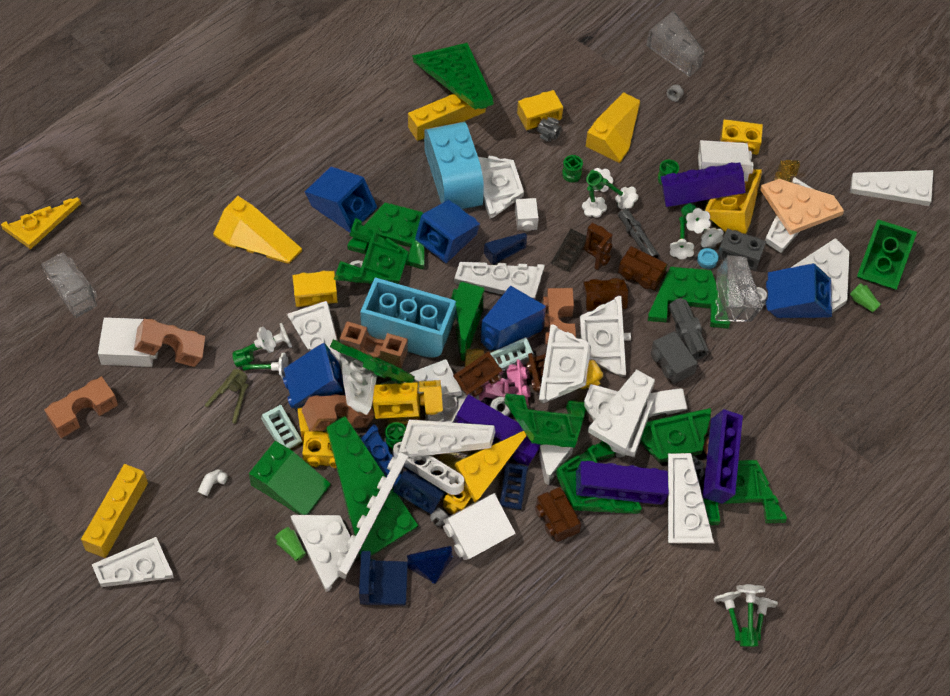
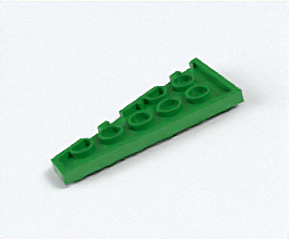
[412,43,494,109]
[326,416,418,561]

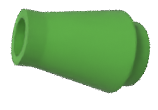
[850,283,881,313]
[275,527,306,562]

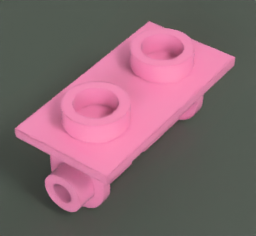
[507,359,531,406]

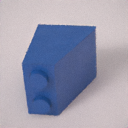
[305,167,377,232]
[415,200,480,263]
[766,263,832,318]
[481,285,546,351]
[283,343,345,411]

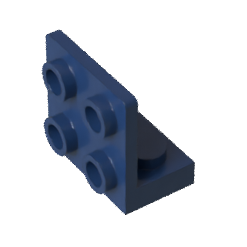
[393,461,445,514]
[359,551,408,606]

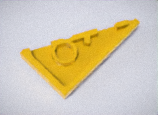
[1,197,81,250]
[455,431,527,503]

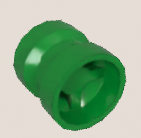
[562,155,583,183]
[657,159,679,185]
[385,422,406,451]

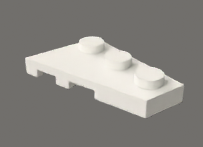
[92,537,174,587]

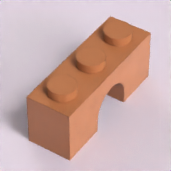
[543,288,576,345]
[134,318,205,367]
[340,321,408,368]
[44,376,118,438]
[302,394,375,431]

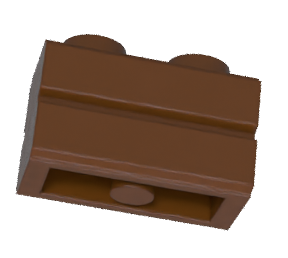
[618,246,668,291]
[535,487,581,542]

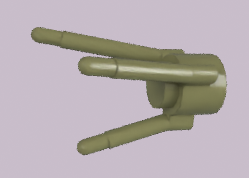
[205,369,248,423]

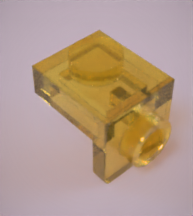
[775,160,800,182]

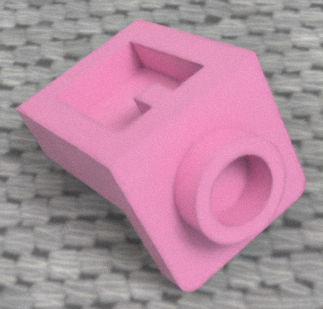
[479,378,509,401]

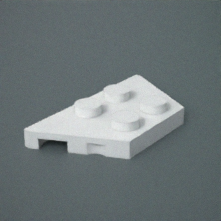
[478,156,524,218]
[580,296,626,377]
[539,325,591,403]
[290,515,359,592]

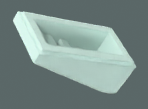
[490,337,535,371]
[261,405,303,449]

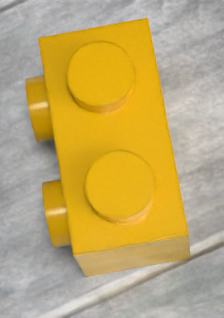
[517,90,563,130]
[293,271,338,307]
[372,382,420,419]

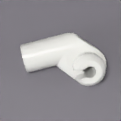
[198,469,228,496]

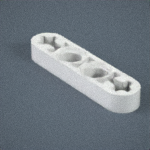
[393,441,464,495]

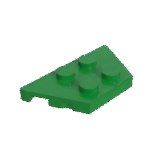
[640,408,711,463]

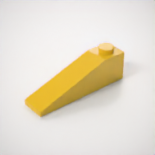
[586,92,640,163]
[705,169,762,234]
[213,196,302,264]

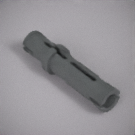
[618,208,660,259]

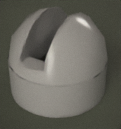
[667,84,684,102]
[430,506,449,526]

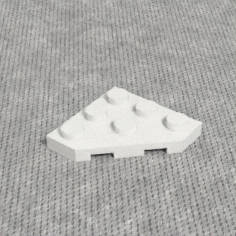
[791,238,849,313]
[584,384,653,457]

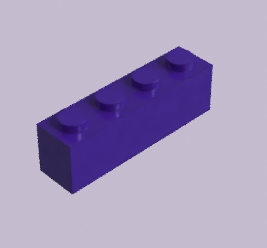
[661,162,746,207]
[452,394,540,466]
[703,409,743,504]
[576,461,669,505]

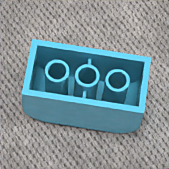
[424,122,484,209]
[360,277,456,358]

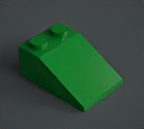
[857,219,917,290]
[451,281,485,361]
[249,441,331,515]

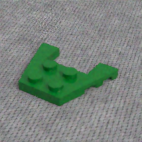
[347,202,424,270]
[334,218,409,284]
[647,267,730,329]
[330,339,415,383]
[504,393,586,448]
[555,440,642,514]
[704,460,787,526]

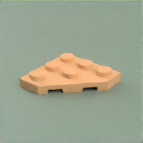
[760,179,844,235]

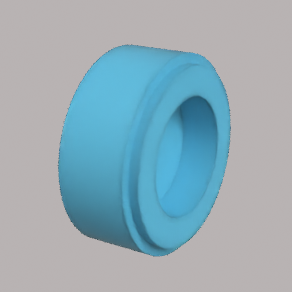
[697,248,718,269]

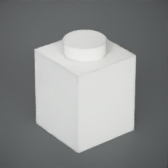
[515,198,538,231]

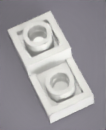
[648,389,688,418]

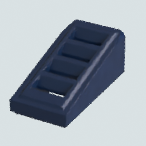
[484,233,527,265]
[500,463,528,510]

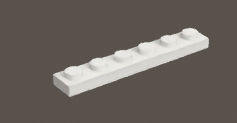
[336,452,408,579]

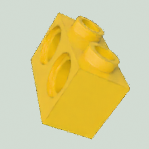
[720,119,763,155]
[302,431,337,468]

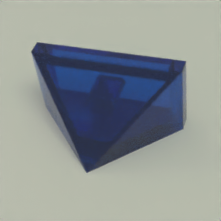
[407,546,452,584]

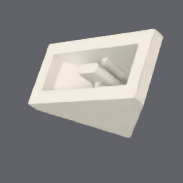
[539,445,573,485]

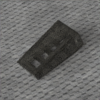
[551,229,586,272]

